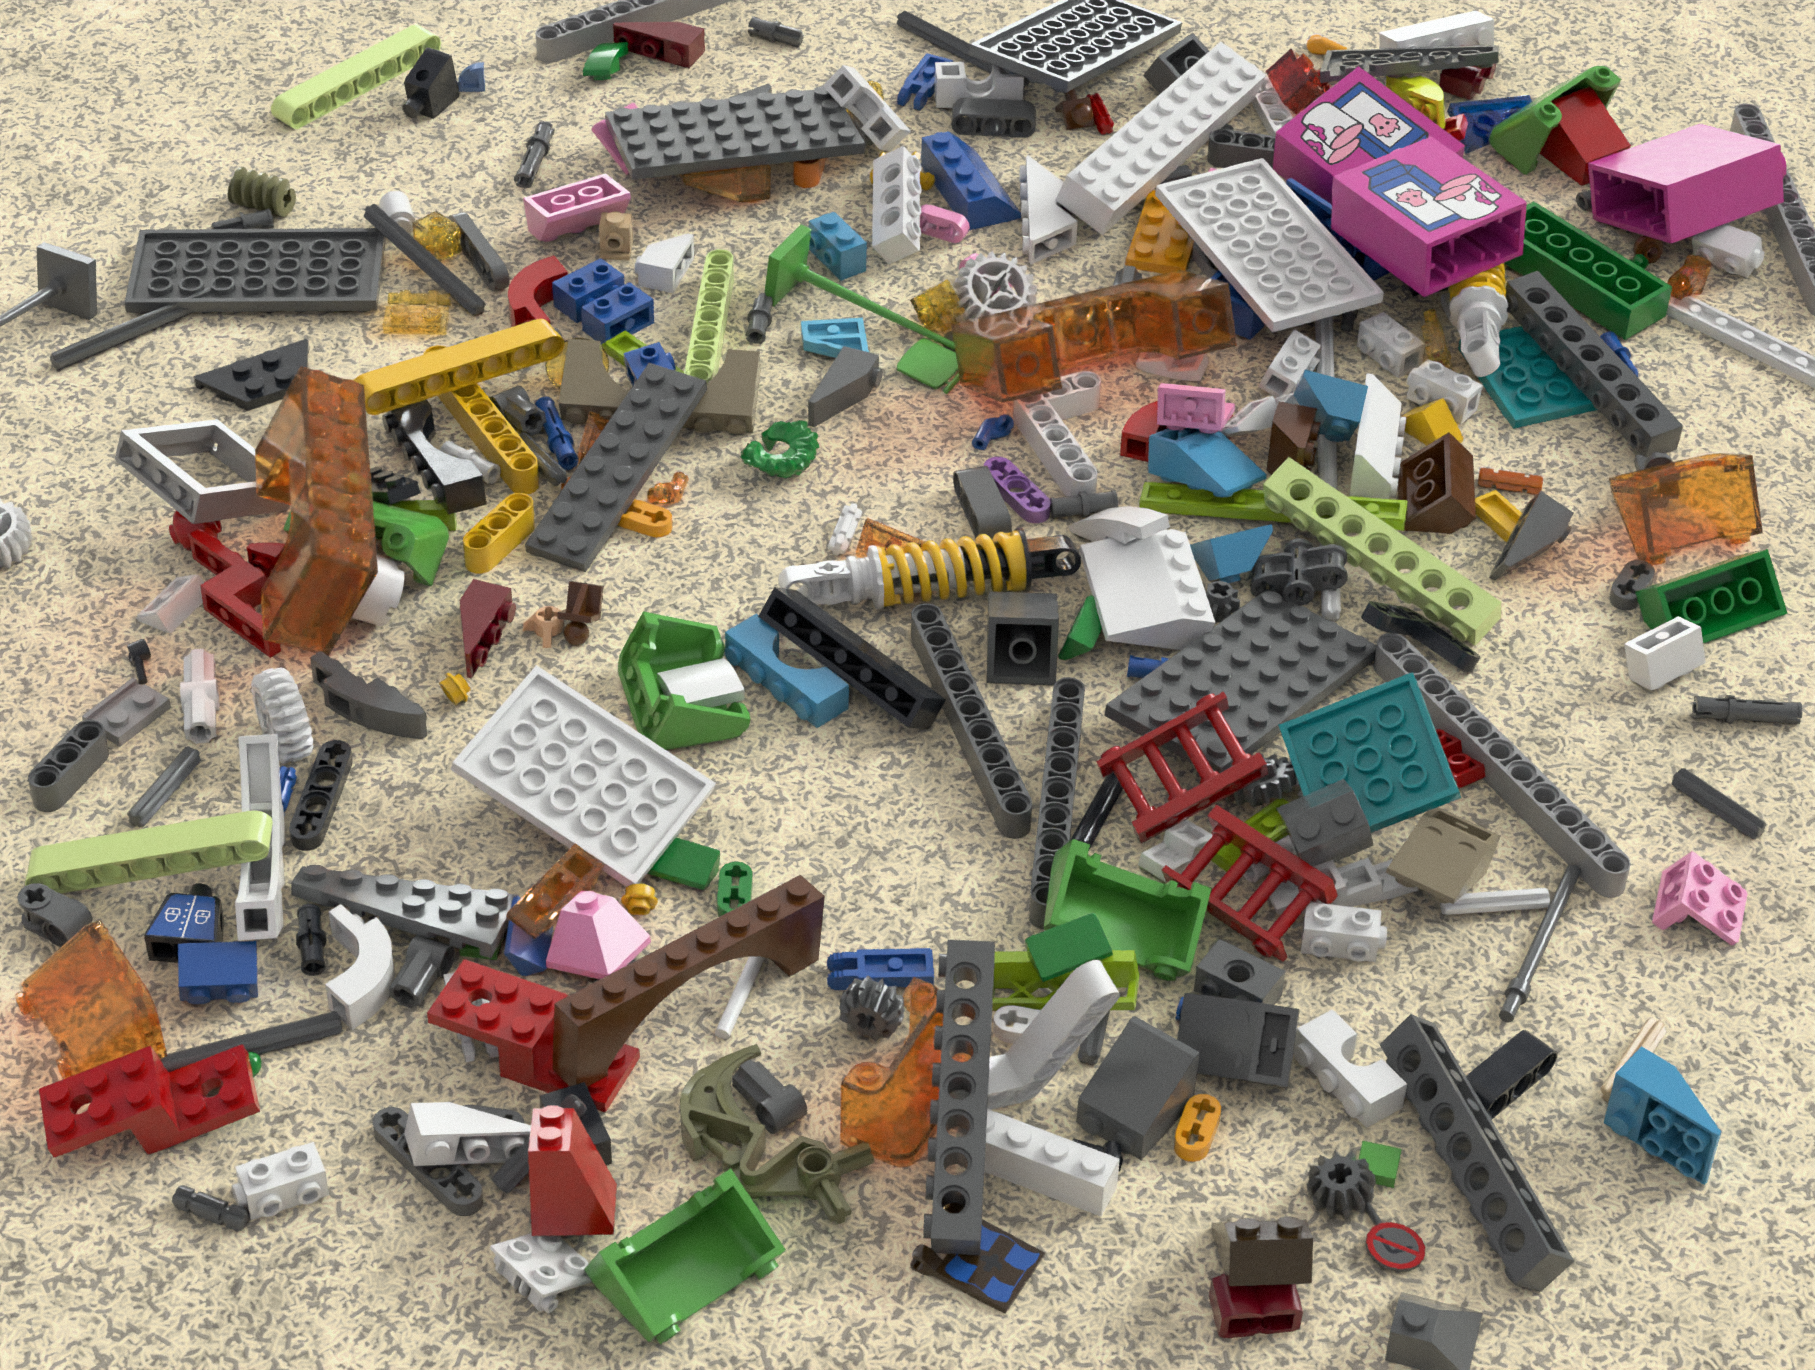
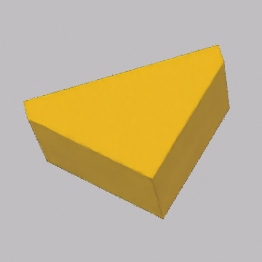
[1401,398,1464,446]

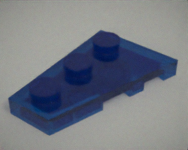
[1447,95,1532,154]

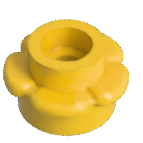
[439,672,471,706]
[621,884,658,915]

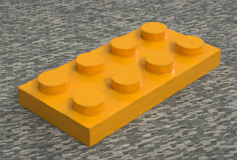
[1125,190,1195,277]

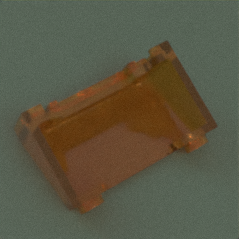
[1609,453,1763,565]
[15,920,168,1079]
[840,977,971,1167]

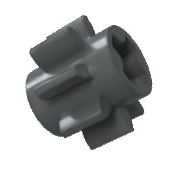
[1205,581,1240,622]

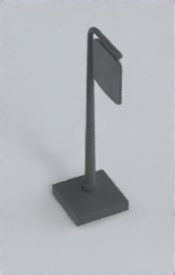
[0,242,97,327]

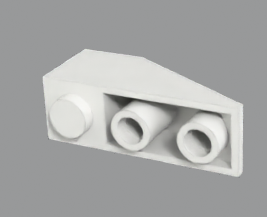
[404,1102,531,1166]

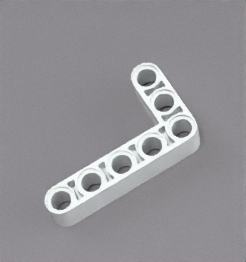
[1013,371,1101,497]
[938,960,1120,1110]

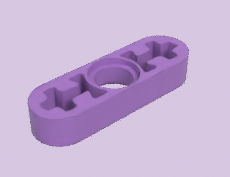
[984,457,1051,523]

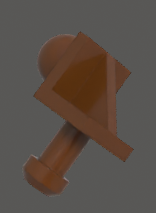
[1055,88,1095,130]
[557,581,604,646]

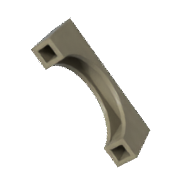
[559,339,761,434]

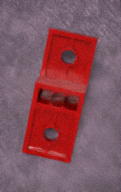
[427,959,640,1113]
[39,1044,261,1158]

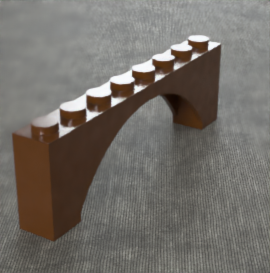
[552,875,825,1087]

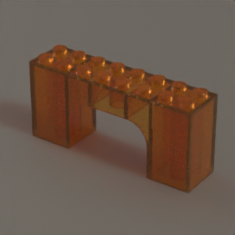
[951,270,1237,403]
[255,366,378,656]

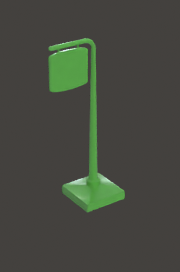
[764,224,975,394]

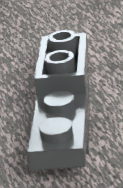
[310,651,427,739]

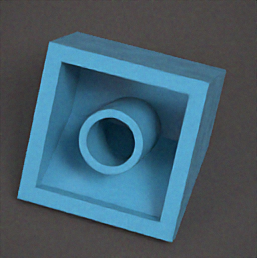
[1293,370,1368,442]

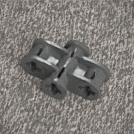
[1250,538,1347,606]

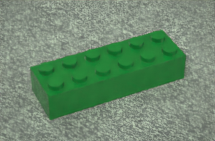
[1504,201,1672,340]

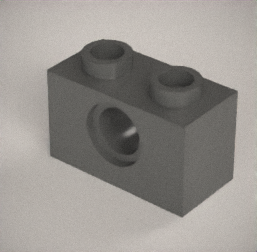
[1194,939,1285,1005]

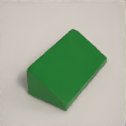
[1058,594,1102,661]
[647,838,720,890]
[1025,913,1113,982]

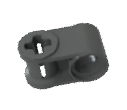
[18,883,93,948]

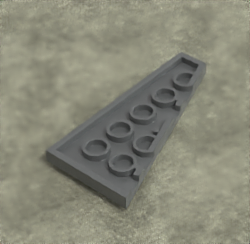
[1320,45,1500,83]
[291,865,519,958]

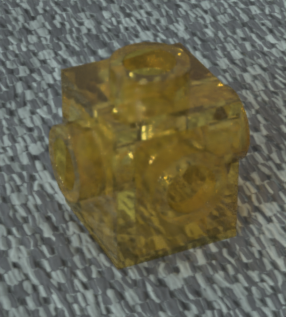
[412,211,461,262]
[910,279,965,332]

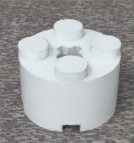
[331,549,404,626]

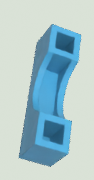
[725,613,849,728]

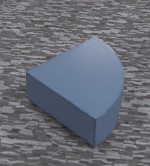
[457,62,485,92]

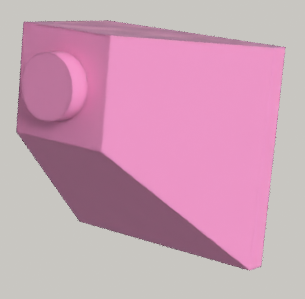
[546,891,651,980]

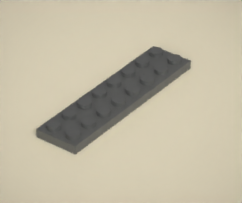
[525,363,707,572]

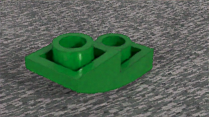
[583,42,629,80]

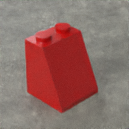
[1539,87,1631,186]
[528,1105,617,1236]

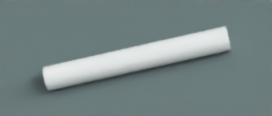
[715,957,765,1040]

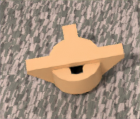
[523,606,564,648]

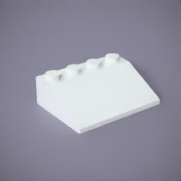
[1079,529,1215,650]

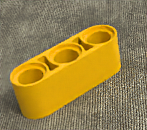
[463,493,535,574]

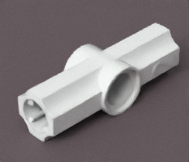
[180,649,219,744]

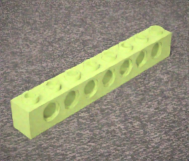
[1263,457,1501,646]

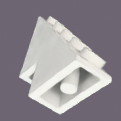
[1019,155,1077,264]

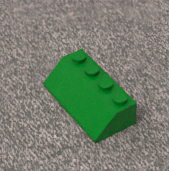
[1635,549,1788,643]

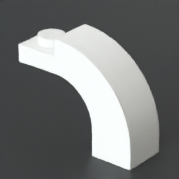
[325,904,395,1030]

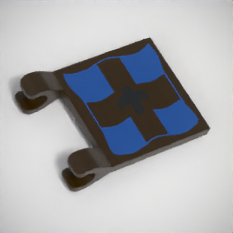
[910,1202,1045,1314]

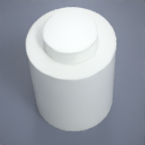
[379,191,416,233]

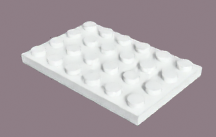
[451,665,716,886]

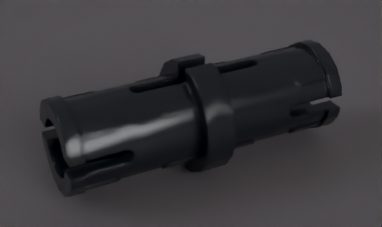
[296,904,327,976]

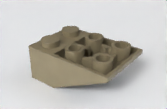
[1385,807,1501,904]

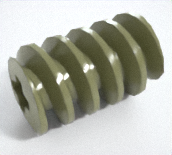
[227,167,296,217]

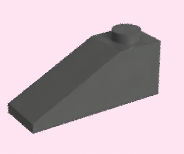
[808,346,883,427]
[1489,491,1574,580]

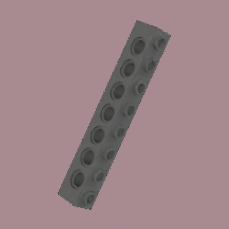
[1506,271,1683,457]
[923,940,995,1255]
[1380,1014,1574,1292]

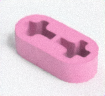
[920,204,970,244]

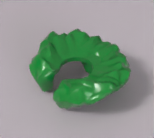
[740,420,819,479]

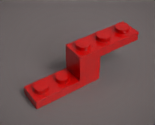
[189,528,281,658]

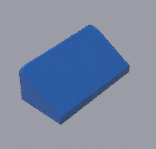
[504,896,555,976]

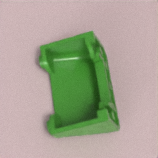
[1489,66,1622,175]
[283,493,449,586]
[618,611,751,751]
[1043,839,1212,981]
[584,1168,786,1345]

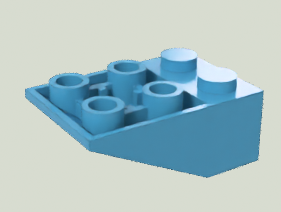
[1148,428,1267,497]
[1604,1046,1721,1185]

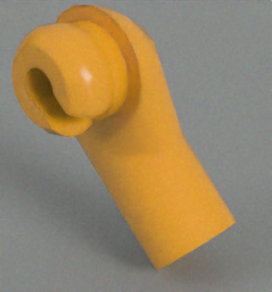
[1306,34,1347,55]

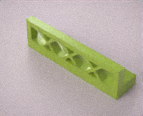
[992,950,1139,1011]

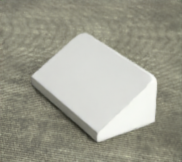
[136,574,204,633]

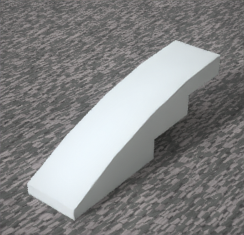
[1220,393,1299,437]
[1069,506,1170,544]
[1269,858,1418,914]

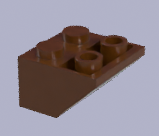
[1266,401,1321,475]

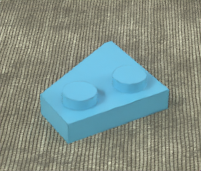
[801,318,869,358]

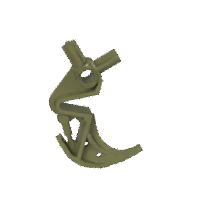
[680,1044,874,1224]

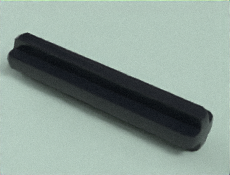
[1071,772,1123,850]

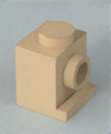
[599,212,633,260]

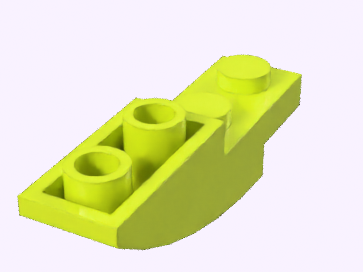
[1386,75,1445,129]

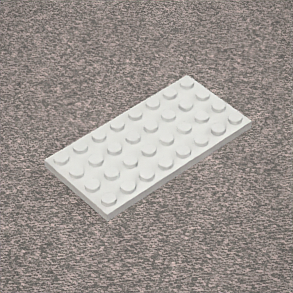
[1155,158,1384,333]

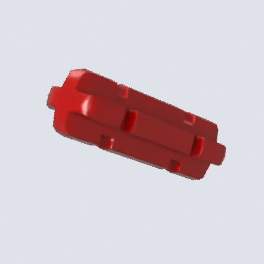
[1086,93,1114,135]

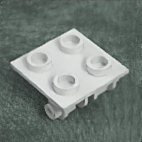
[490,1233,591,1313]

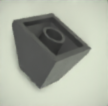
[1385,1292,1483,1370]

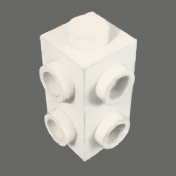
[1692,223,1764,278]
[1357,312,1425,378]
[1258,329,1321,397]
[1406,359,1483,424]
[1301,902,1387,962]
[232,1142,329,1220]

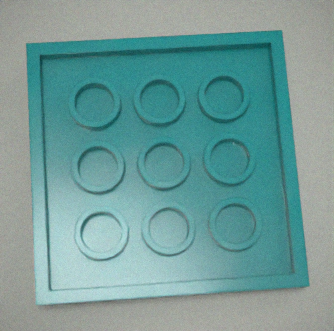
[1458,326,1598,429]
[1278,672,1462,833]

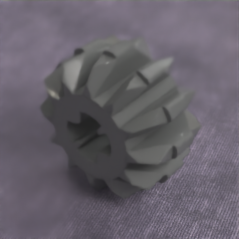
[839,975,905,1042]
[1307,1149,1376,1220]

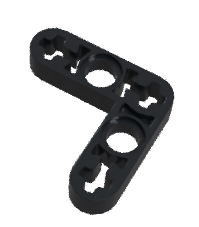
[1361,601,1481,673]

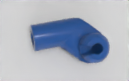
[972,414,1014,450]

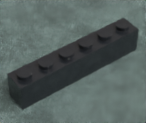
[758,587,946,729]

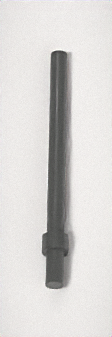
[1499,864,1581,1022]

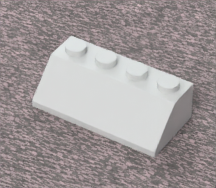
[1349,373,1406,499]

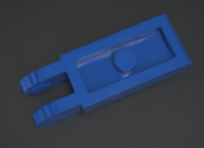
[897,53,953,111]
[827,948,934,990]

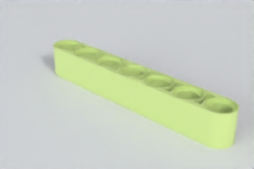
[271,24,441,129]
[684,249,734,383]
[25,810,273,894]

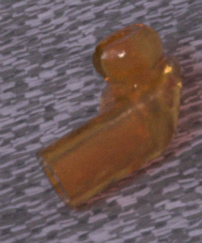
[647,472,689,505]

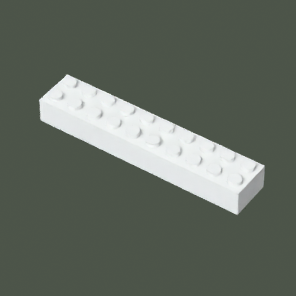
[1055,42,1266,235]

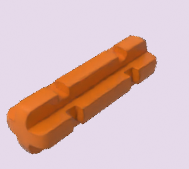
[1478,467,1543,495]

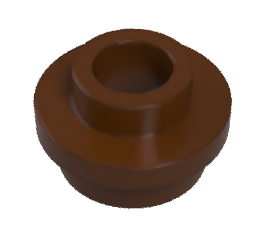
[1633,236,1663,264]

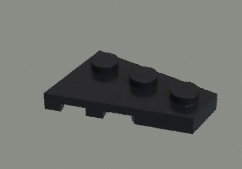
[323,467,421,505]

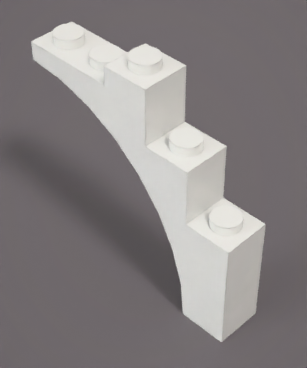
[235,734,286,941]

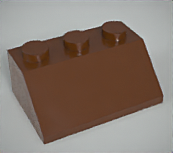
[1397,432,1476,534]

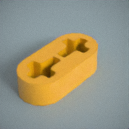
[618,499,673,538]
[1174,1094,1221,1162]

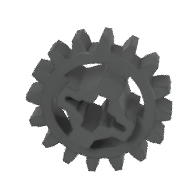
[1225,754,1297,806]

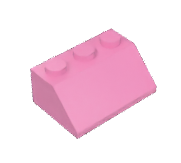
[523,174,631,242]

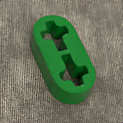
[717,861,753,917]

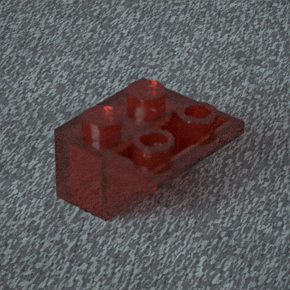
[1266,48,1333,115]

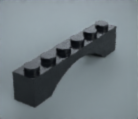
[382,399,487,515]

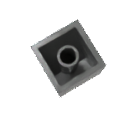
[986,591,1059,685]
[1276,779,1374,866]
[1076,1016,1200,1160]

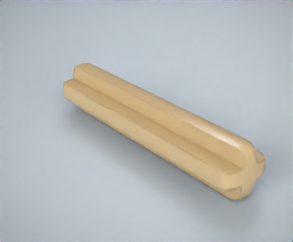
[1600,1018,1666,1102]

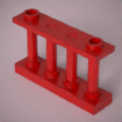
[1096,691,1268,843]
[1161,805,1338,962]

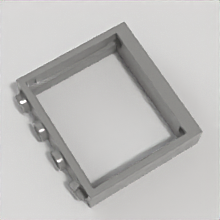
[114,419,296,524]

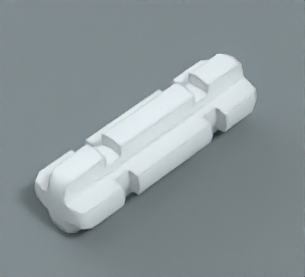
[828,503,862,556]

